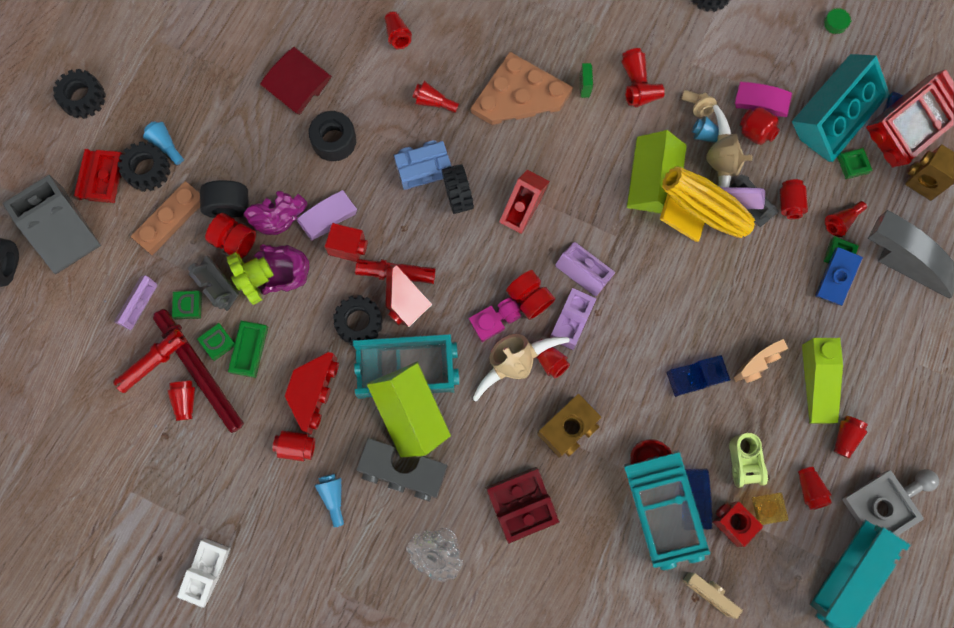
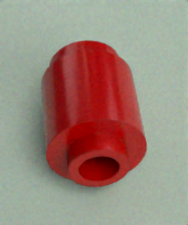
[779,179,808,219]
[273,430,315,462]

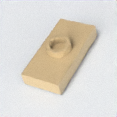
[683,572,743,619]

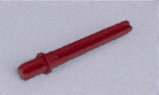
[153,309,244,433]

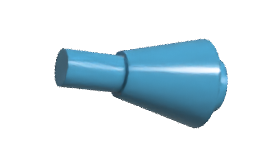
[692,116,718,143]
[143,121,184,165]
[314,474,344,527]

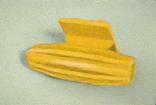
[660,166,755,242]

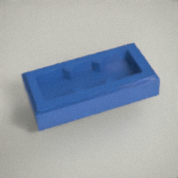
[815,247,863,306]

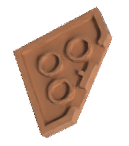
[471,52,573,125]

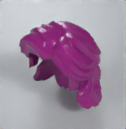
[244,191,307,235]
[254,244,309,295]

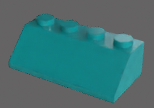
[792,54,890,162]

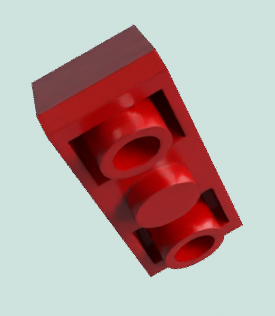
[285,352,339,435]

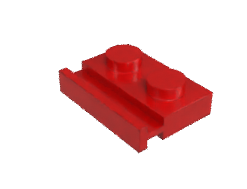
[74,149,123,203]

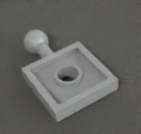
[842,469,939,536]

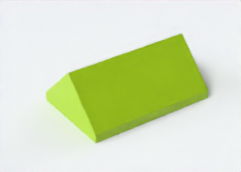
[626,130,687,214]
[367,361,451,458]

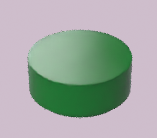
[824,8,851,34]

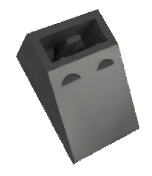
[2,175,101,275]

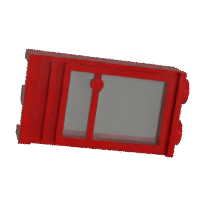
[866,69,954,168]

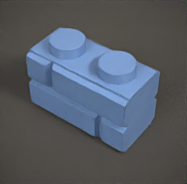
[394,140,451,190]

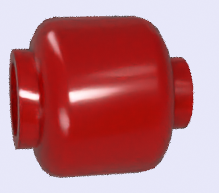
[740,107,780,145]

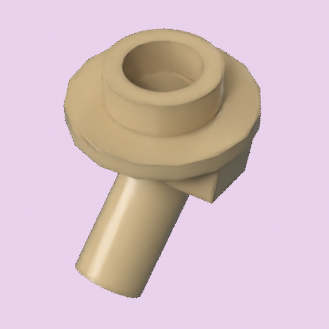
[682,90,717,118]

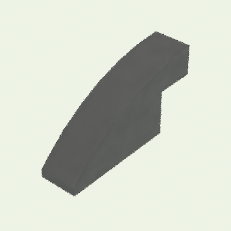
[868,210,954,299]

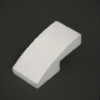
[177,538,230,608]

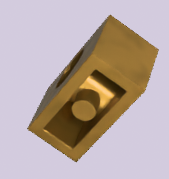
[904,144,954,201]
[537,393,602,458]

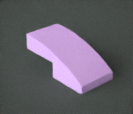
[297,190,357,241]
[550,288,596,350]

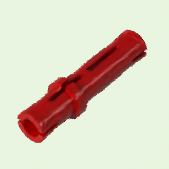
[355,258,436,284]
[113,329,187,393]

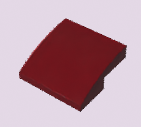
[260,47,332,115]
[485,467,560,544]

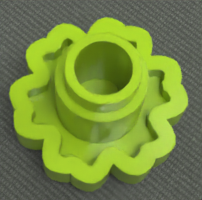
[226,252,274,305]

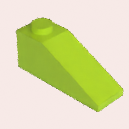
[802,338,843,424]

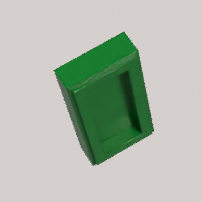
[228,321,269,378]

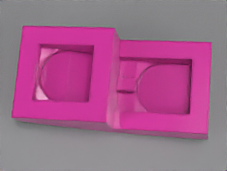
[735,82,792,117]

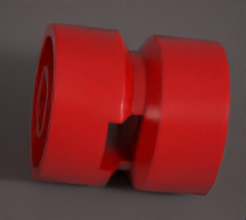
[205,213,256,259]
[506,270,556,320]

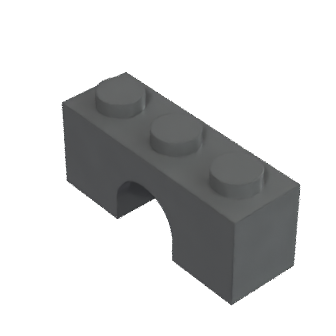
[357,438,448,502]

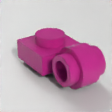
[469,297,522,343]

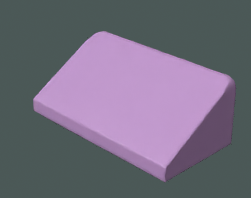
[720,187,765,209]
[556,242,615,296]
[114,276,157,330]

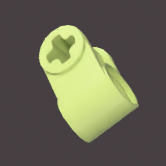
[729,433,768,488]

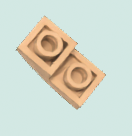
[734,339,788,383]

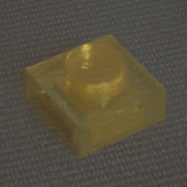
[751,492,789,525]

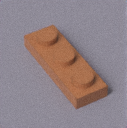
[130,181,200,256]

